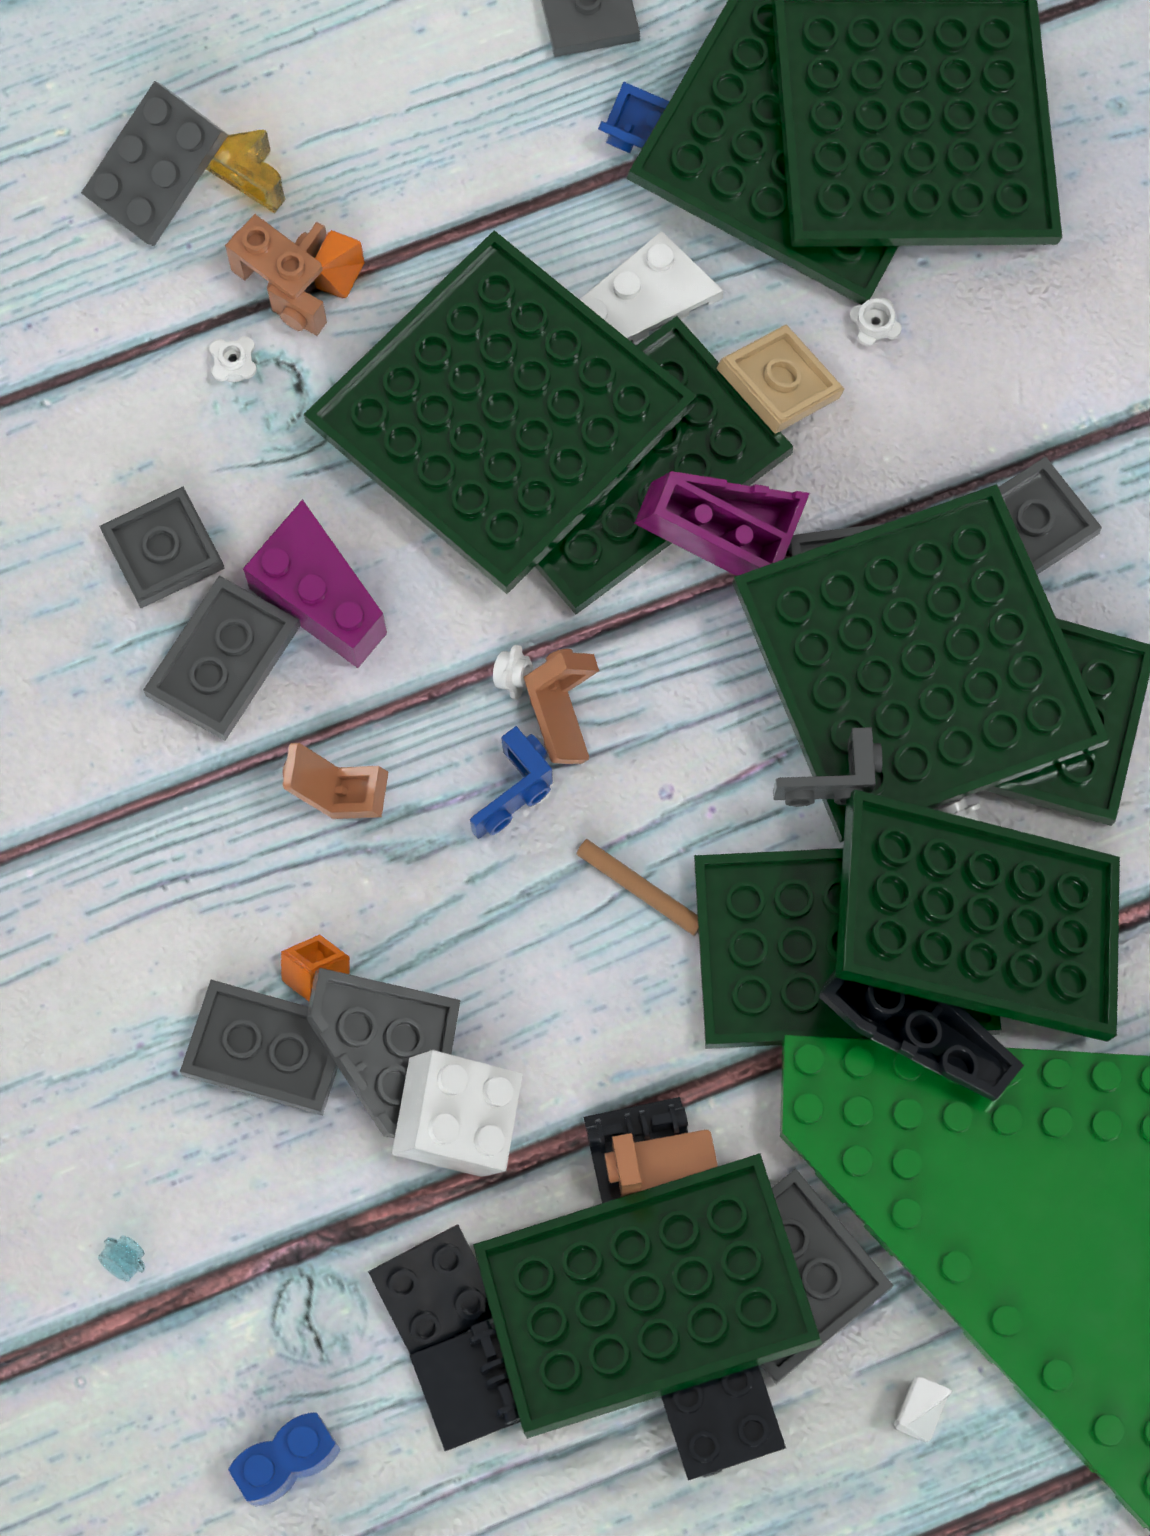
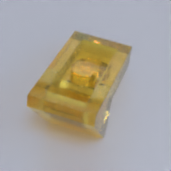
[206,130,285,213]

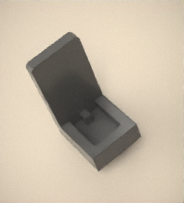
[773,727,882,807]

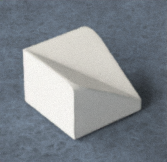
[894,1375,952,1442]

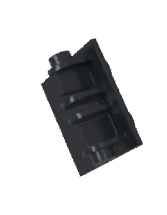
[584,1097,688,1203]
[368,1224,492,1355]
[409,1321,520,1452]
[661,1365,786,1481]

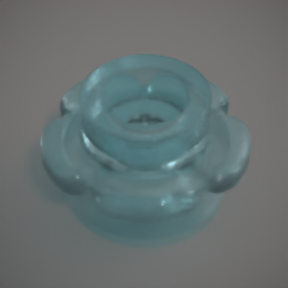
[98,1235,145,1282]

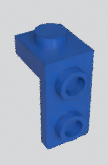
[470,726,553,839]

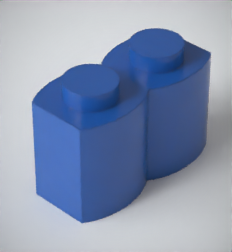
[228,1412,341,1506]

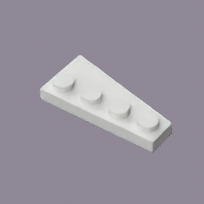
[579,231,723,343]

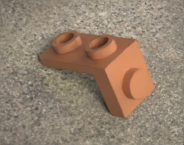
[225,214,323,299]
[267,222,327,336]
[524,649,599,764]
[283,743,389,819]
[604,1130,718,1197]

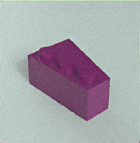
[634,471,810,576]
[243,499,387,668]

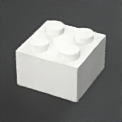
[392,1050,523,1177]

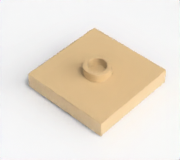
[717,324,845,434]

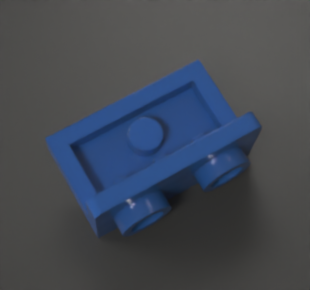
[598,82,669,153]

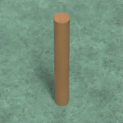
[576,839,698,936]

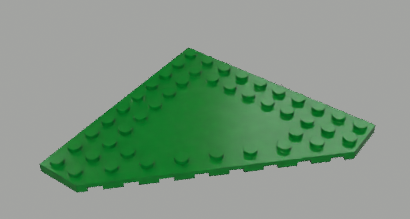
[780,1035,1150,1531]

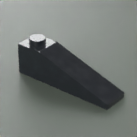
[818,969,1024,1102]

